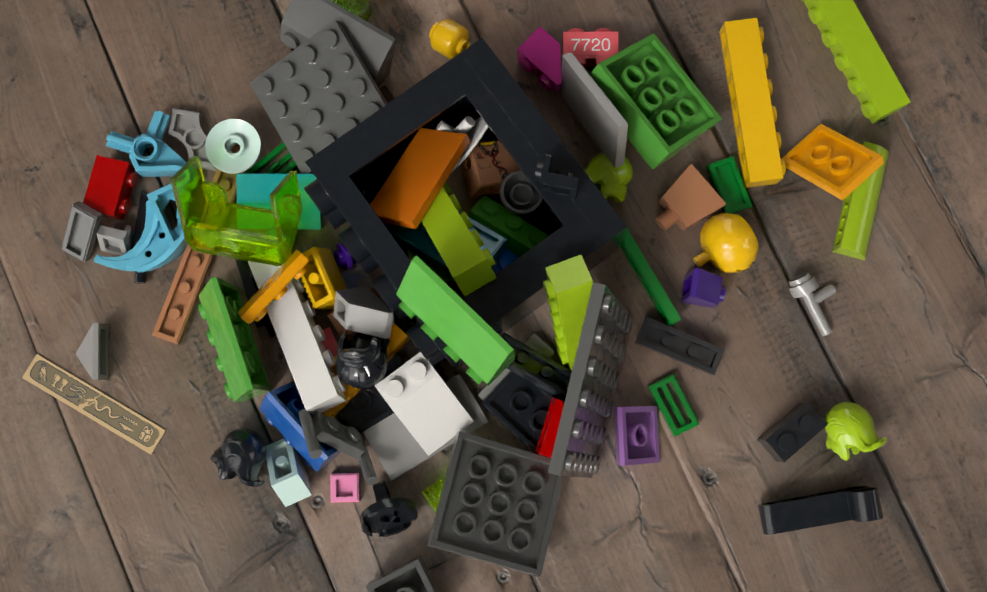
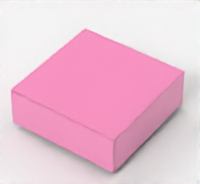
[330,473,360,503]

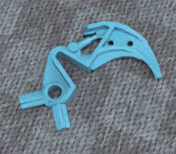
[93,111,197,273]

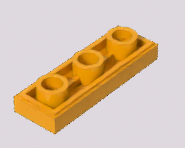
[238,250,308,324]

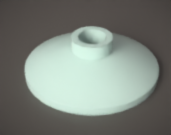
[205,119,261,174]

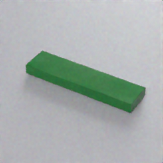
[619,228,681,326]

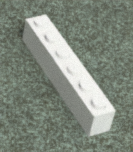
[247,246,346,414]

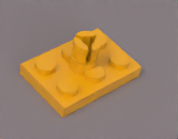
[781,124,884,201]

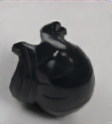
[336,331,390,389]
[210,428,267,487]

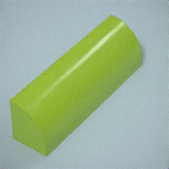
[832,141,889,260]

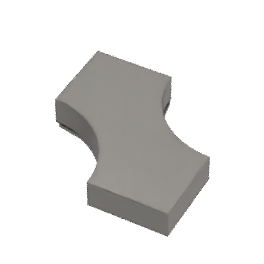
[168,108,217,171]

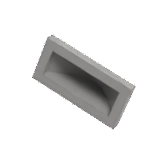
[76,323,109,381]

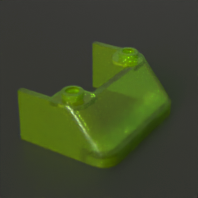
[170,156,303,266]

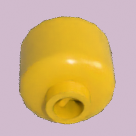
[429,18,470,60]

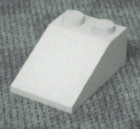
[375,352,474,456]

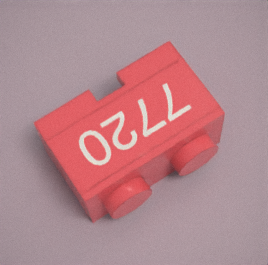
[562,28,619,68]

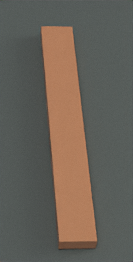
[152,145,249,345]

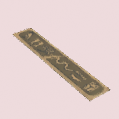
[22,354,166,455]

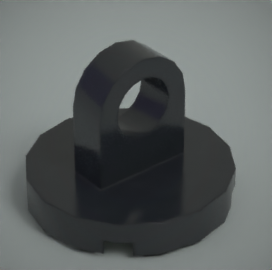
[359,480,418,537]

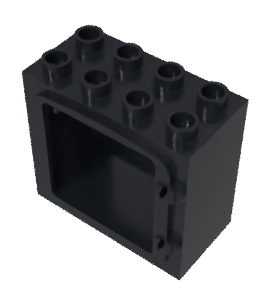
[304,38,627,369]

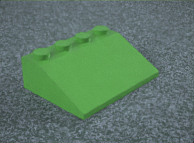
[590,33,722,170]
[396,255,515,386]
[198,277,272,403]

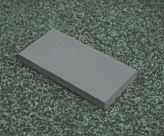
[561,52,628,168]
[363,373,489,481]

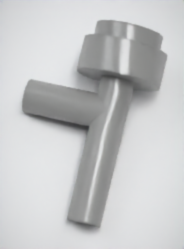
[788,272,836,336]

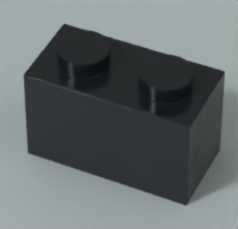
[757,403,827,462]

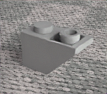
[333,287,394,339]

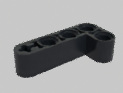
[758,486,884,535]

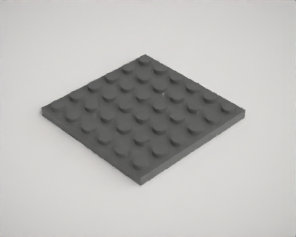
[548,282,633,478]

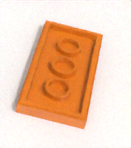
[370,128,470,229]

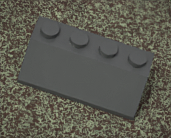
[280,0,396,87]

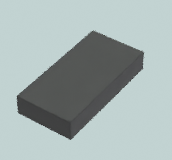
[61,201,103,263]

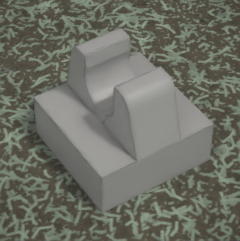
[96,222,133,256]

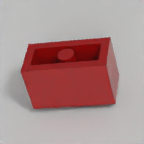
[83,155,138,221]

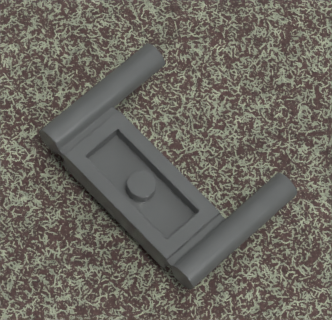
[298,409,378,485]

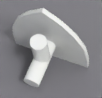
[436,116,488,173]

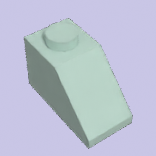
[266,438,312,507]

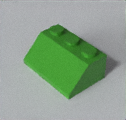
[468,195,550,258]

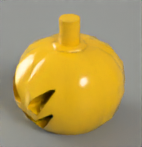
[693,213,759,273]

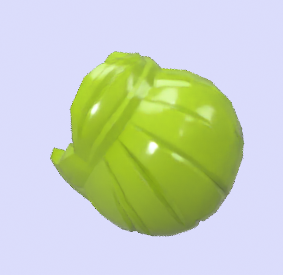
[584,152,633,203]
[824,402,887,461]

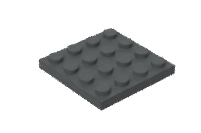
[250,20,388,174]
[427,431,563,577]

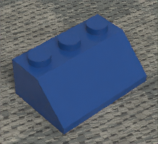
[259,381,341,472]

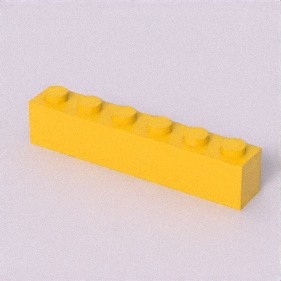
[719,18,786,188]

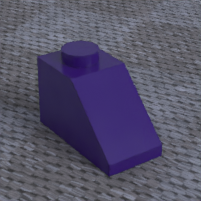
[680,268,726,308]

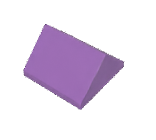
[613,406,660,466]

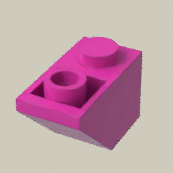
[517,26,562,94]

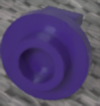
[334,243,357,270]

